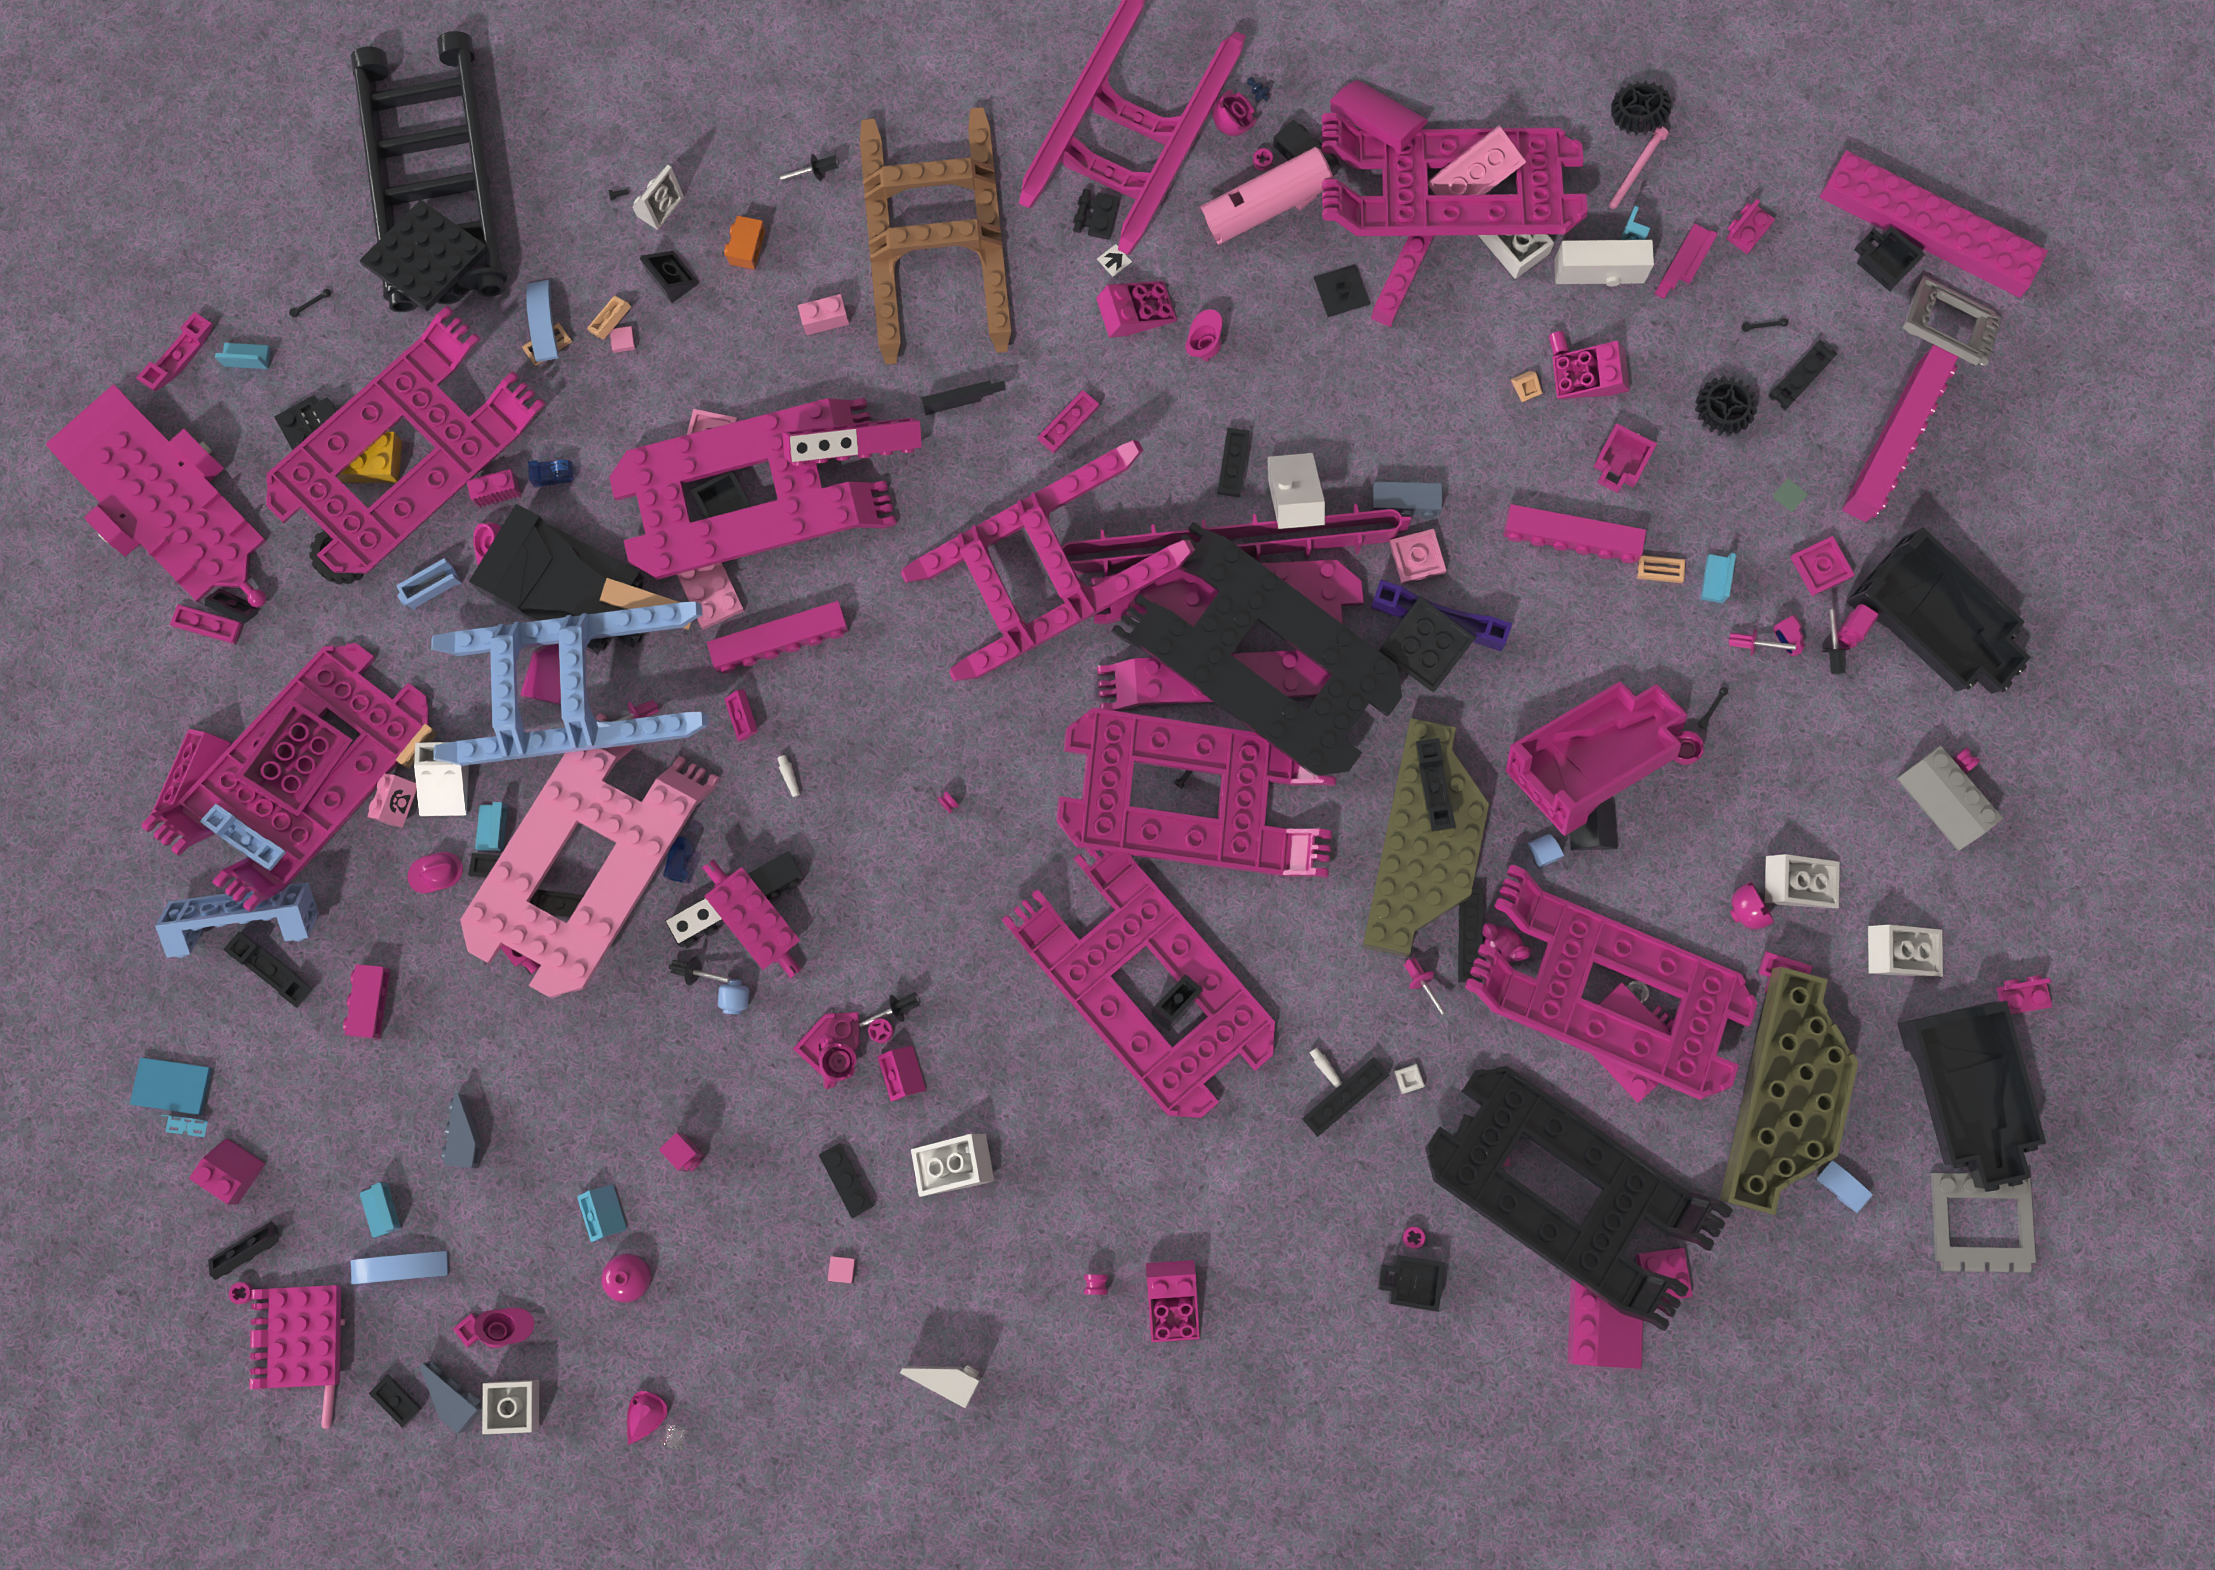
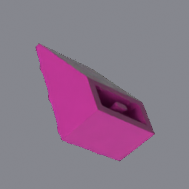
[1096,281,1177,338]
[1552,340,1630,399]
[1146,1260,1200,1343]

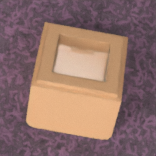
[1511,371,1543,402]

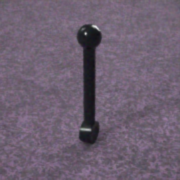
[289,289,331,318]
[1741,318,1789,332]
[1698,687,1728,729]

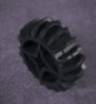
[1611,80,1672,136]
[1695,375,1757,437]

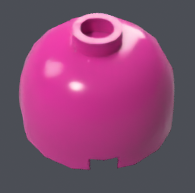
[1212,90,1256,137]
[1730,881,1775,930]
[601,1254,651,1303]

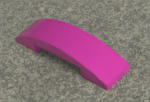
[136,312,213,391]

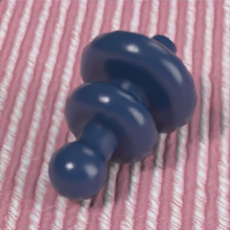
[1247,77,1270,102]

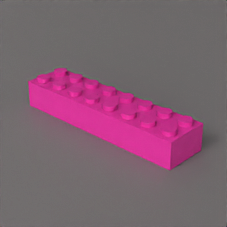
[1842,344,1958,523]

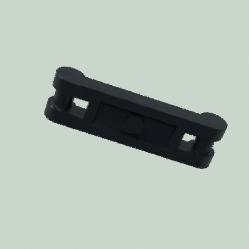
[1768,339,1838,411]

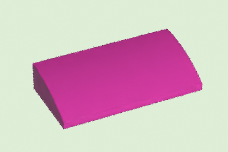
[1330,80,1428,152]

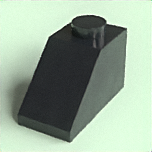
[1151,974,1203,1031]

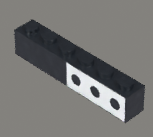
[665,851,805,948]

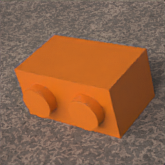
[724,216,766,270]

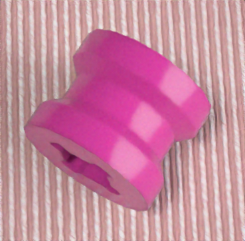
[1952,747,1980,774]
[868,1019,894,1044]
[1084,1274,1108,1295]

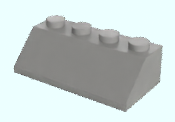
[1897,746,2003,851]

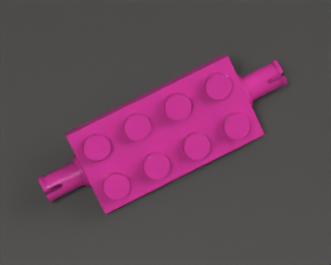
[702,859,802,978]

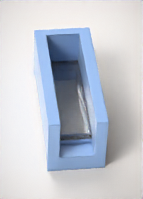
[396,558,463,610]

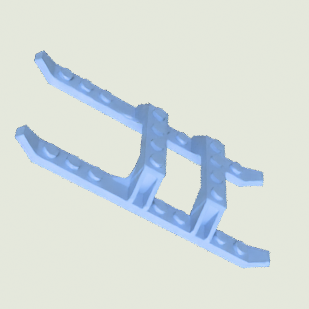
[431,601,709,766]

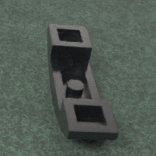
[1416,738,1456,832]
[529,889,585,918]
[223,931,313,1008]

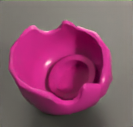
[1674,730,1704,765]

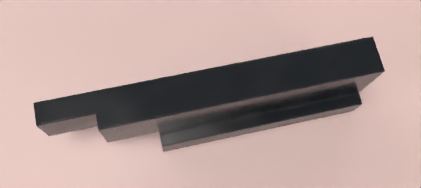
[921,380,1006,415]

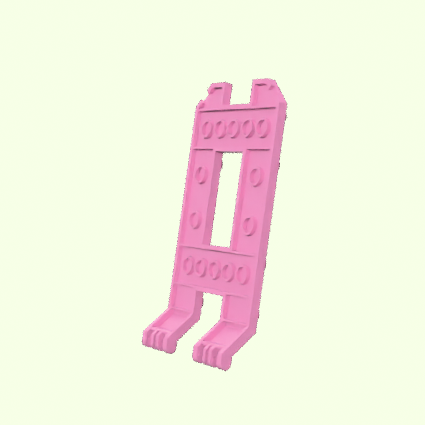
[460,713,720,998]

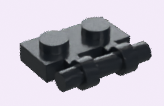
[1073,189,1119,240]

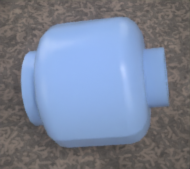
[718,979,749,1014]

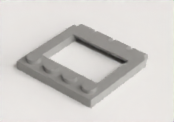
[1902,275,2001,366]
[1931,1173,2036,1273]

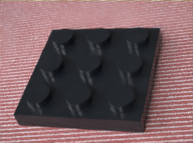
[1378,596,1476,693]

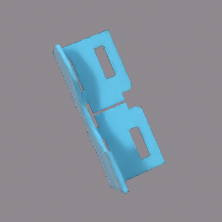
[161,1115,208,1137]

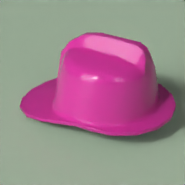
[1185,309,1223,362]
[408,852,463,893]
[474,1308,535,1349]

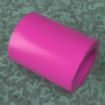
[1548,331,1569,356]

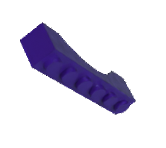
[1371,580,1513,651]

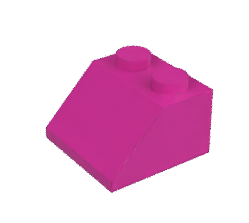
[189,1138,266,1205]

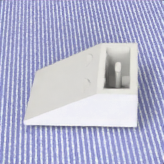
[414,742,469,816]

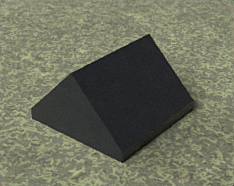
[640,251,699,303]
[1569,801,1618,851]

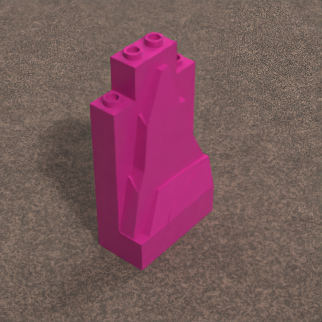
[1505,681,1688,836]

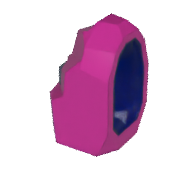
[1773,615,1805,656]

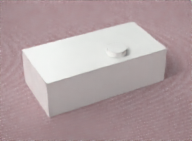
[1554,240,1654,286]
[1268,453,1325,529]

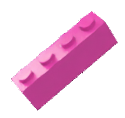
[151,729,230,814]

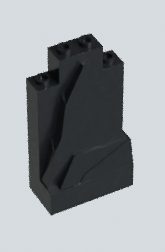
[469,504,644,655]
[1846,527,2031,694]
[1897,1001,2046,1192]

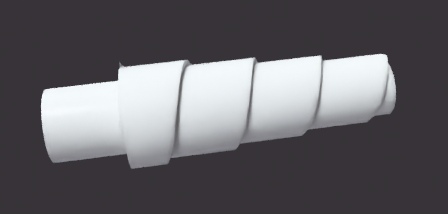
[777,755,800,797]
[1309,1047,1342,1088]

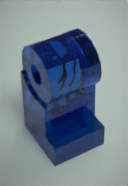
[528,460,574,488]
[663,837,694,884]

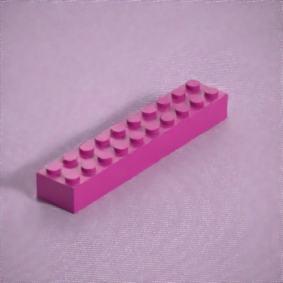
[1819,150,2048,298]

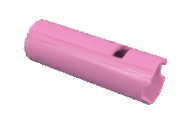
[1200,147,1334,245]

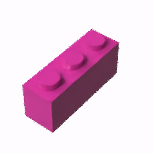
[343,964,391,1039]

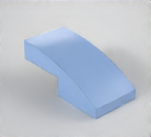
[1817,1160,1873,1214]

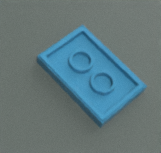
[129,1057,212,1115]

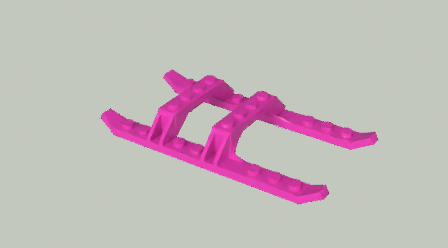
[1019,0,1246,255]
[901,440,1195,682]

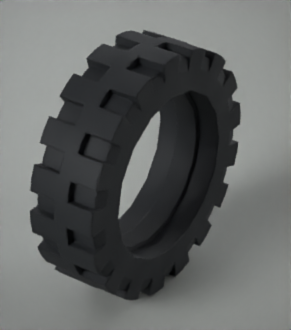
[309,529,366,584]

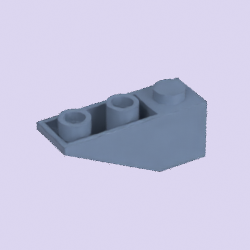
[442,1093,482,1169]
[420,1361,483,1434]

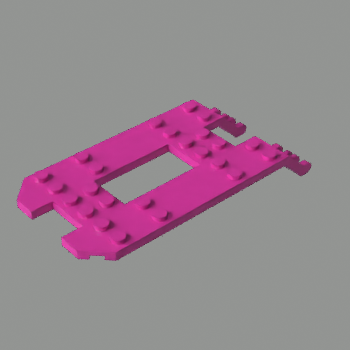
[1322,113,1588,236]
[266,306,546,574]
[609,398,897,579]
[1091,560,1363,711]
[141,643,430,912]
[1056,708,1337,878]
[1001,849,1275,1118]
[1465,865,1758,1100]

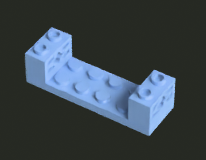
[155,882,319,958]

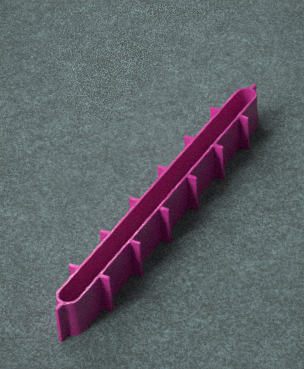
[1062,504,1411,576]

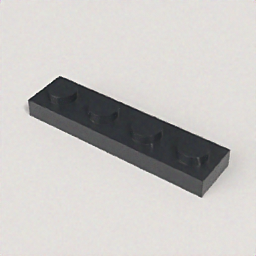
[1458,888,1483,983]
[1302,1057,1390,1137]

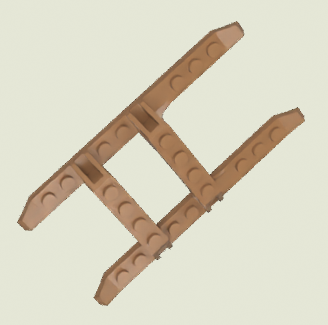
[860,107,1012,365]

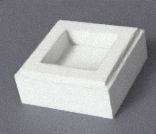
[1394,1064,1425,1094]

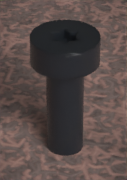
[608,189,629,200]
[1174,770,1192,789]

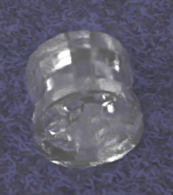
[1625,981,1649,1003]
[660,1423,690,1451]

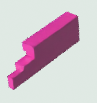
[1655,223,1718,299]

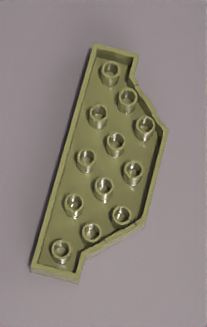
[1362,718,1489,957]
[1720,967,1859,1215]

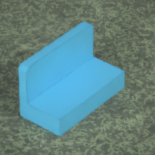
[1620,206,1650,240]
[215,343,271,369]
[1700,553,1736,604]
[475,802,508,852]
[360,1182,401,1238]
[577,1185,627,1242]

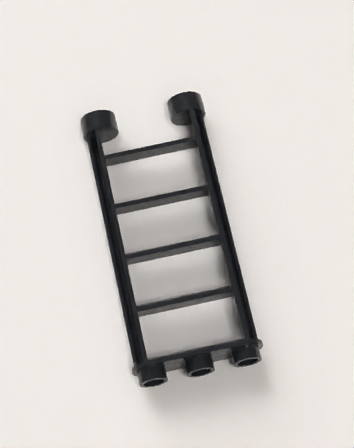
[351,31,507,312]

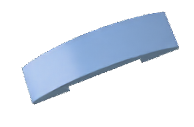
[526,280,559,362]
[200,804,286,871]
[351,1251,448,1284]

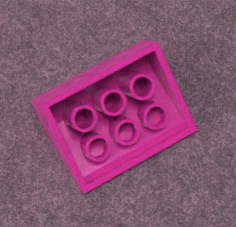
[233,699,352,816]
[1592,982,1670,1103]
[1567,1278,1643,1369]

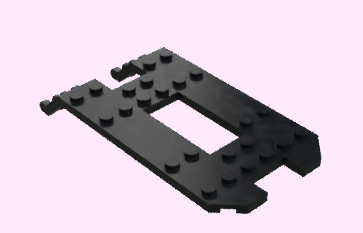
[1111,522,1402,777]
[1425,1066,1733,1331]

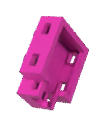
[1593,423,1657,493]

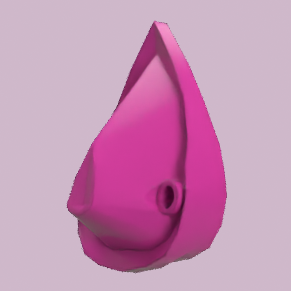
[473,522,501,565]
[627,1391,668,1445]

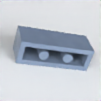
[1371,482,1442,519]

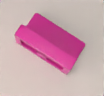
[877,1046,926,1102]

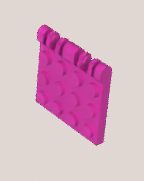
[249,1285,341,1389]

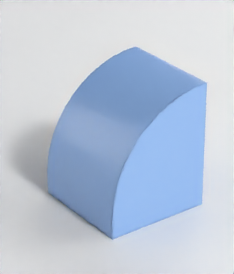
[1527,834,1564,868]

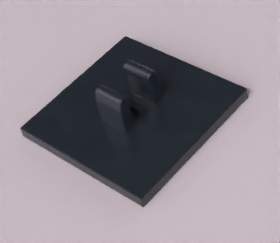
[1313,264,1370,317]

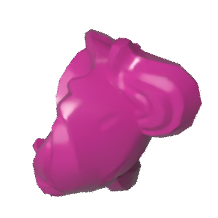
[1482,923,1531,964]
[818,1035,857,1090]

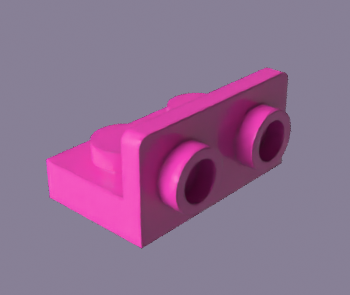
[1726,199,1775,254]
[1996,975,2052,1014]

